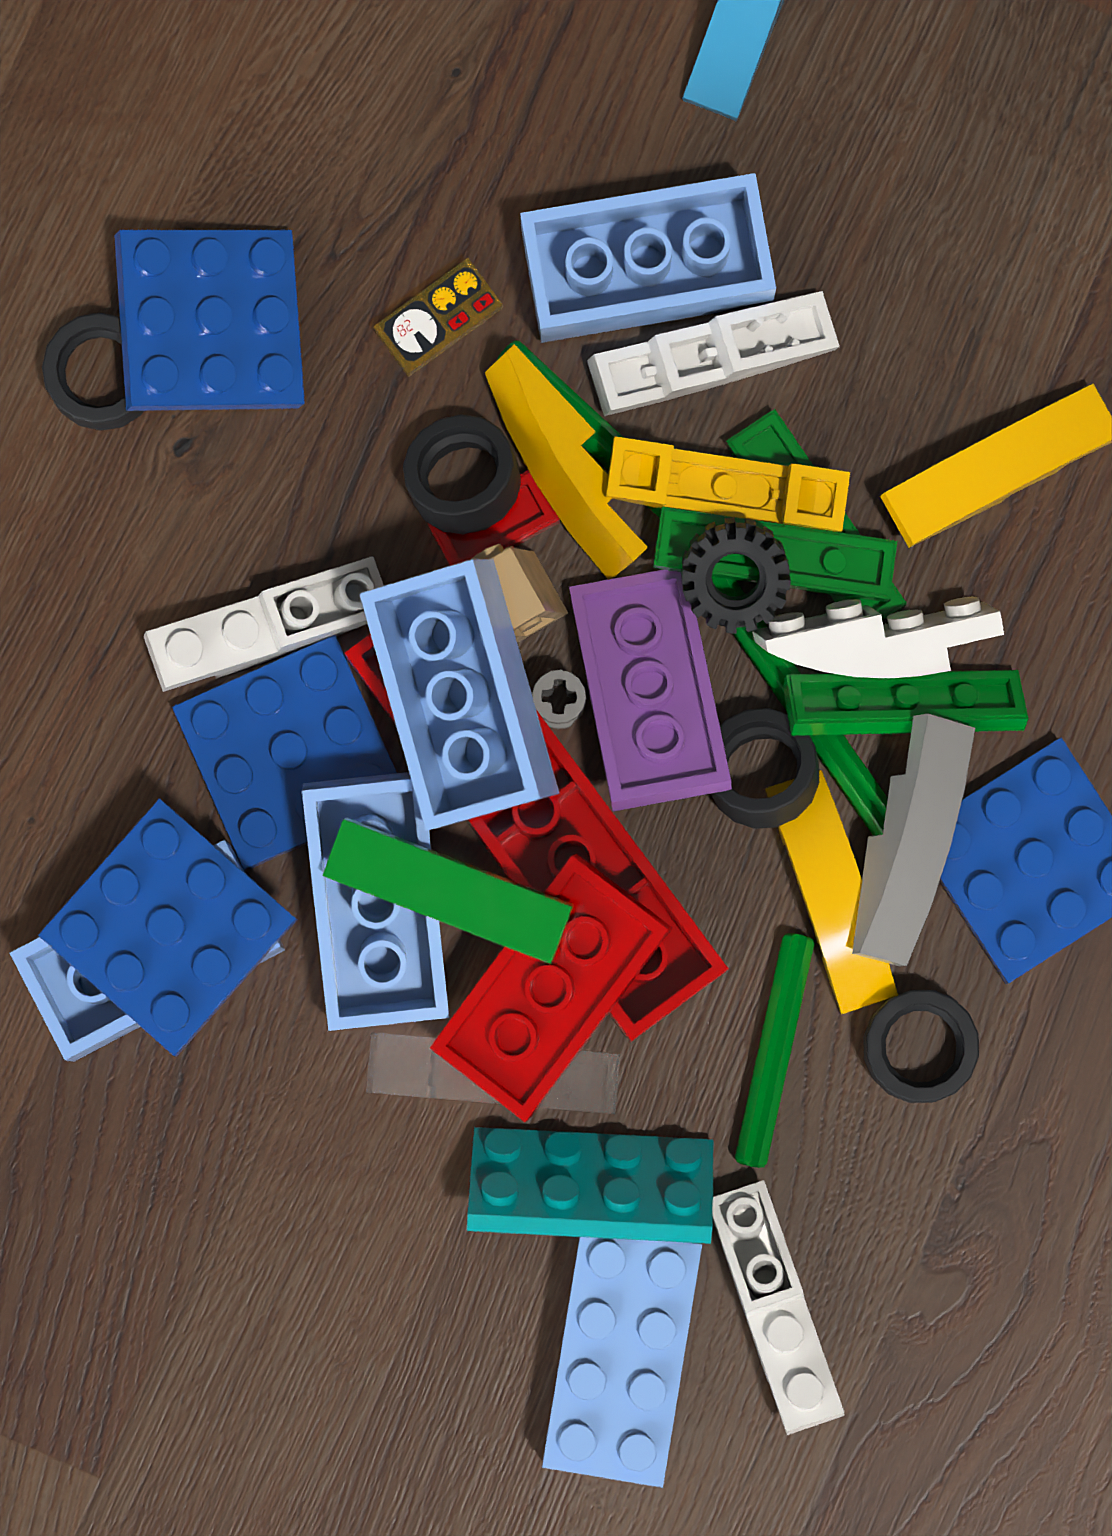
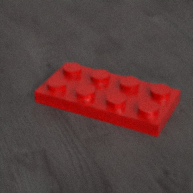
[430,854,673,1122]

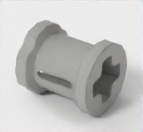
[532,670,586,730]

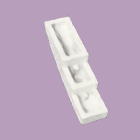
[587,291,840,416]

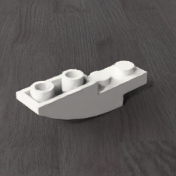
[144,556,384,692]
[753,597,1004,678]
[713,1180,844,1435]

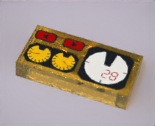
[373,258,503,377]

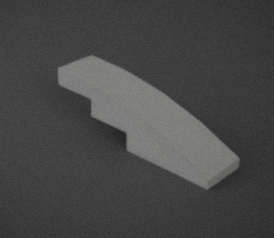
[852,714,975,966]

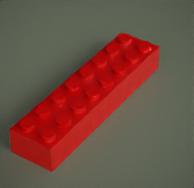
[345,634,729,1043]

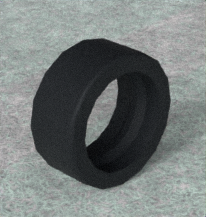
[42,312,144,431]
[403,414,521,535]
[711,708,820,829]
[863,990,979,1103]

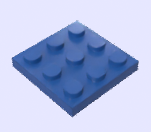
[114,230,305,411]
[172,635,397,871]
[940,737,1112,984]
[38,798,297,1057]

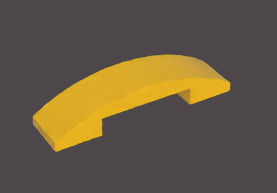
[605,436,850,532]
[765,770,898,1014]

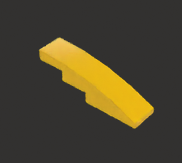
[485,344,648,580]
[880,384,1112,548]

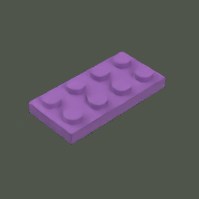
[569,570,731,811]

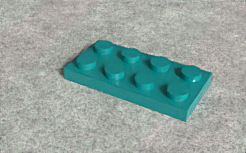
[467,1127,714,1244]

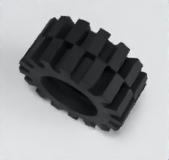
[681,517,791,633]

